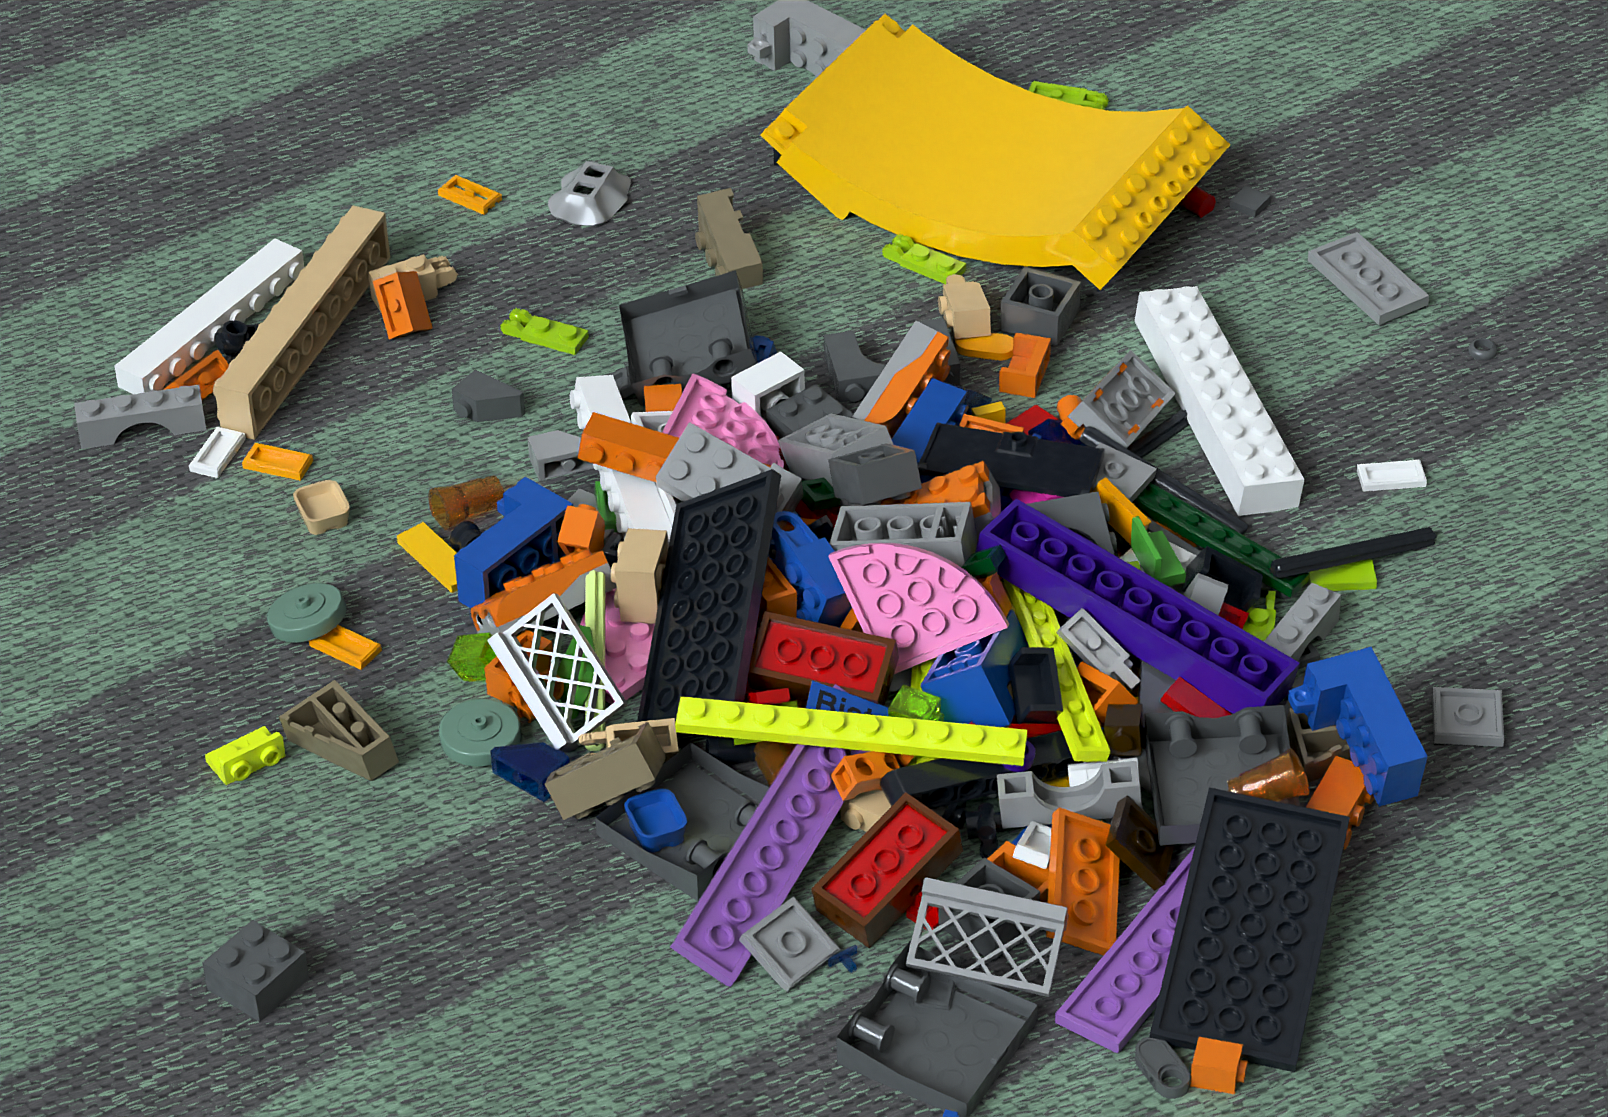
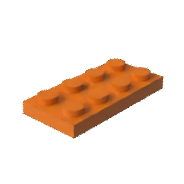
[1046,807,1120,955]

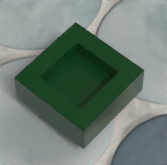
[801,477,841,511]
[961,544,1006,578]

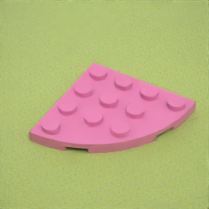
[662,373,784,468]
[828,543,1009,674]
[580,588,655,705]

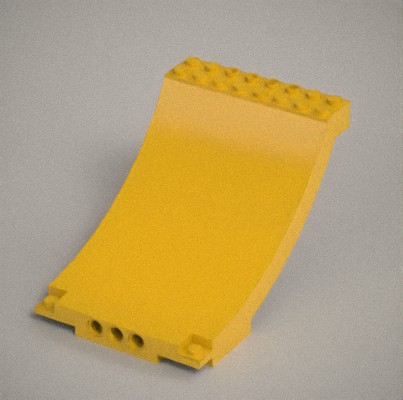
[760,13,1231,290]

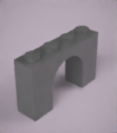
[824,318,960,402]
[1027,492,1117,627]

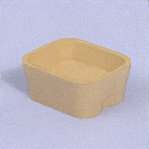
[293,480,350,535]

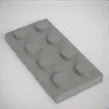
[1308,232,1429,325]

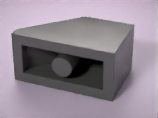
[451,370,525,422]

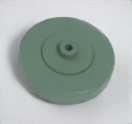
[267,583,347,643]
[439,699,521,766]

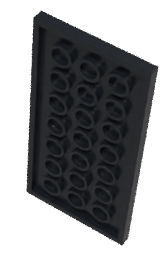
[637,469,781,723]
[1149,787,1350,1073]

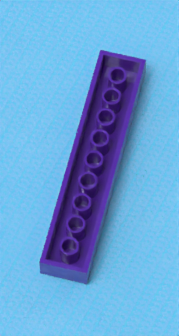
[975,498,1300,714]

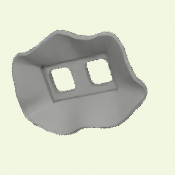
[548,161,631,226]

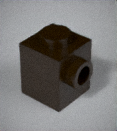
[1104,704,1144,758]

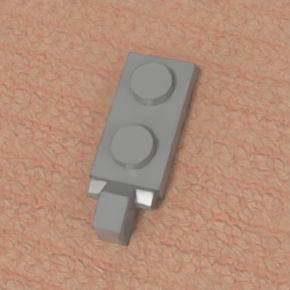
[1057,608,1141,693]

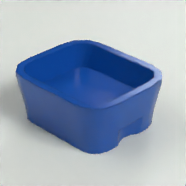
[624,788,687,853]

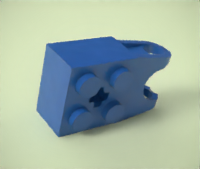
[768,511,852,627]

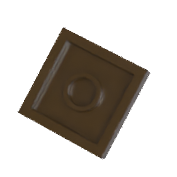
[1105,795,1175,891]

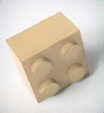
[611,528,669,624]

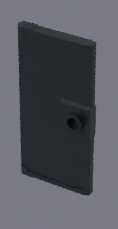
[918,422,1105,497]

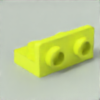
[205,726,286,785]

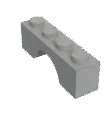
[74,385,206,449]
[1264,583,1341,661]
[997,761,1142,829]

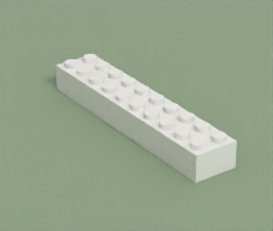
[1135,286,1304,516]

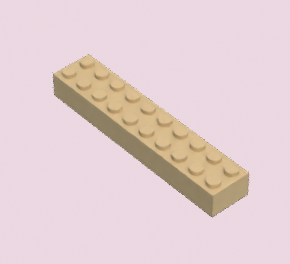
[213,206,390,440]

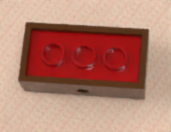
[748,611,899,706]
[811,792,963,949]

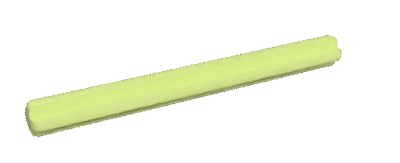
[585,570,605,751]

